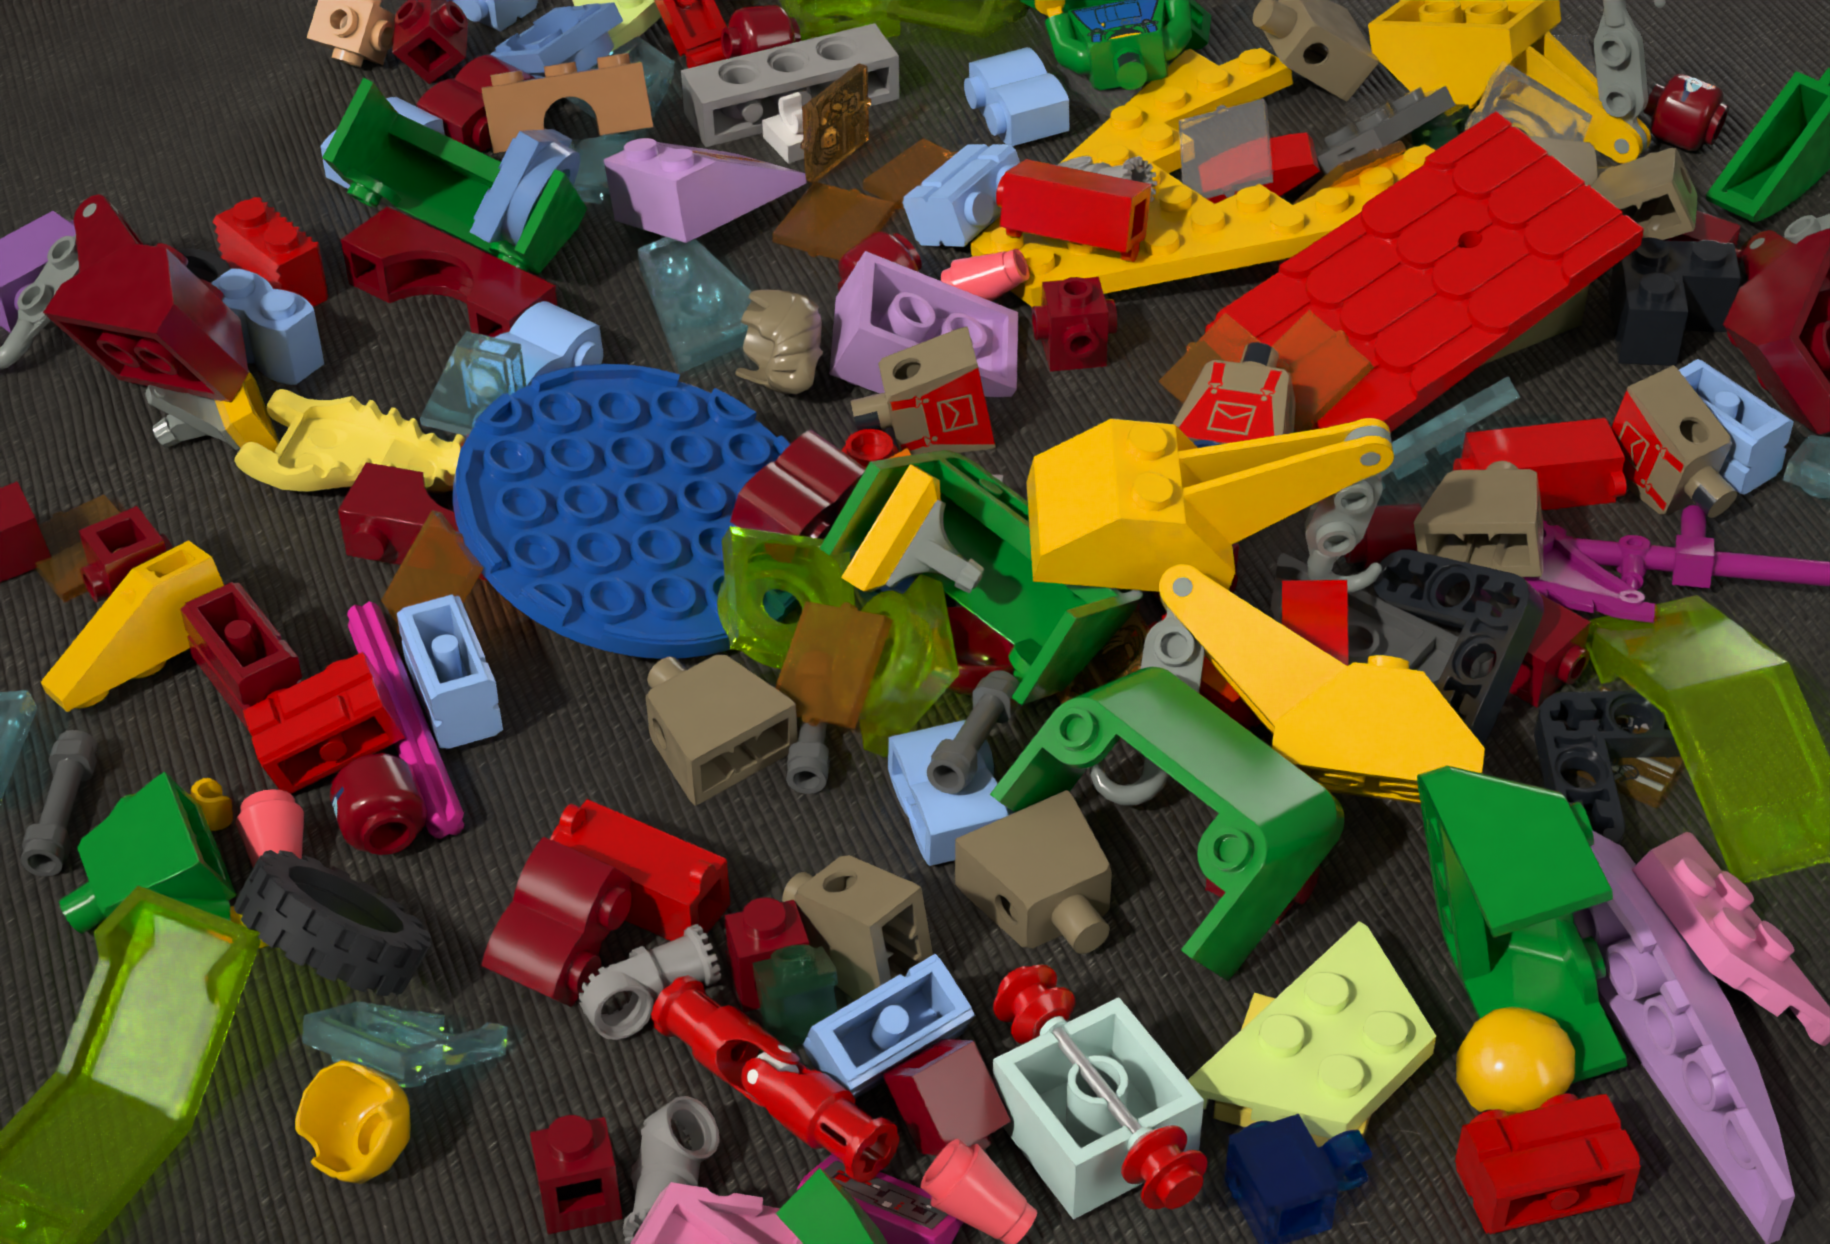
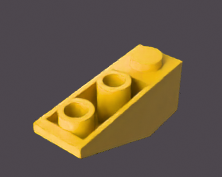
[41,540,224,712]

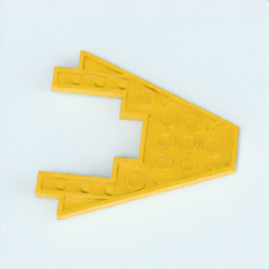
[970,48,1435,307]

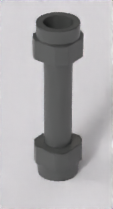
[786,653,841,794]
[927,671,1020,794]
[20,730,98,877]

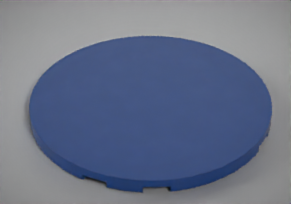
[453,364,822,659]

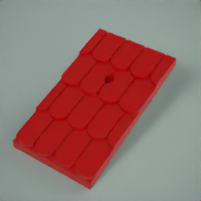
[1204,111,1644,433]

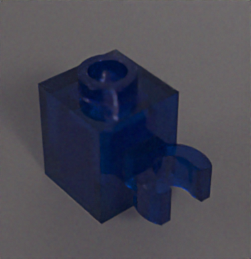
[1225,1114,1372,1244]

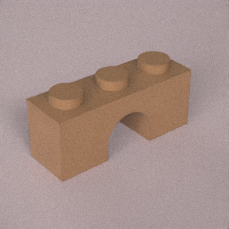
[481,53,653,153]

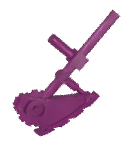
[1522,505,1830,623]

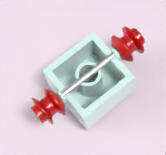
[993,965,1207,1220]

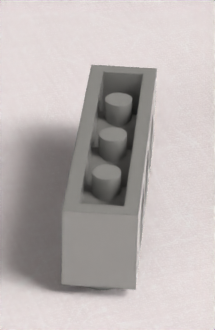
[681,23,899,147]

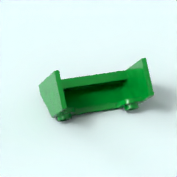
[322,77,588,275]
[820,450,1143,705]
[990,667,1344,981]
[1417,765,1627,1083]

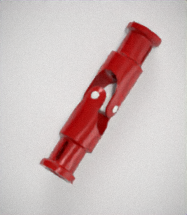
[651,975,900,1183]

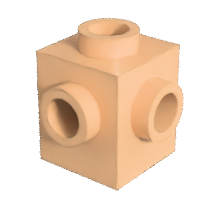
[307,0,395,68]

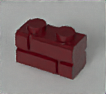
[180,582,302,731]

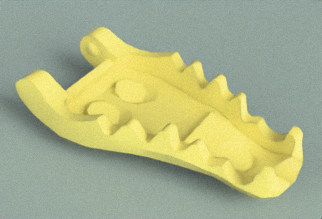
[234,389,465,494]

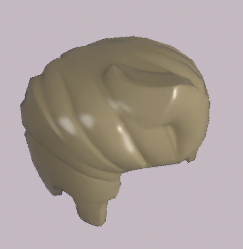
[735,289,823,394]

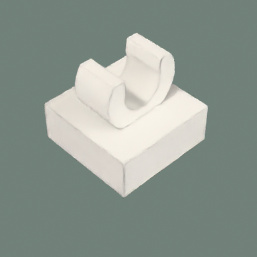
[762,92,834,164]

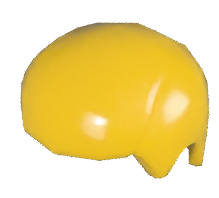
[1456,1007,1575,1115]
[295,1059,411,1184]

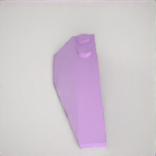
[1573,831,1795,1244]

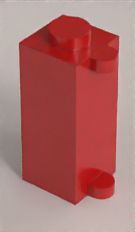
[996,159,1152,262]
[1453,418,1627,510]
[550,799,731,941]

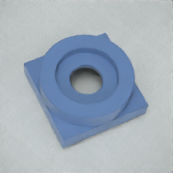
[490,2,623,78]
[470,129,580,246]

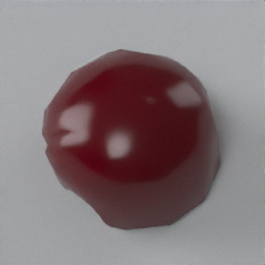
[925,606,1015,696]

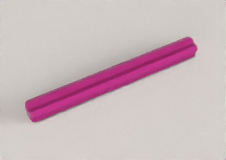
[347,601,464,839]

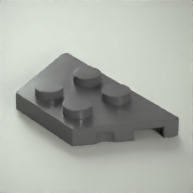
[1283,86,1455,197]
[1269,553,1495,687]

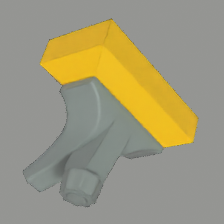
[145,370,279,453]
[841,464,985,593]

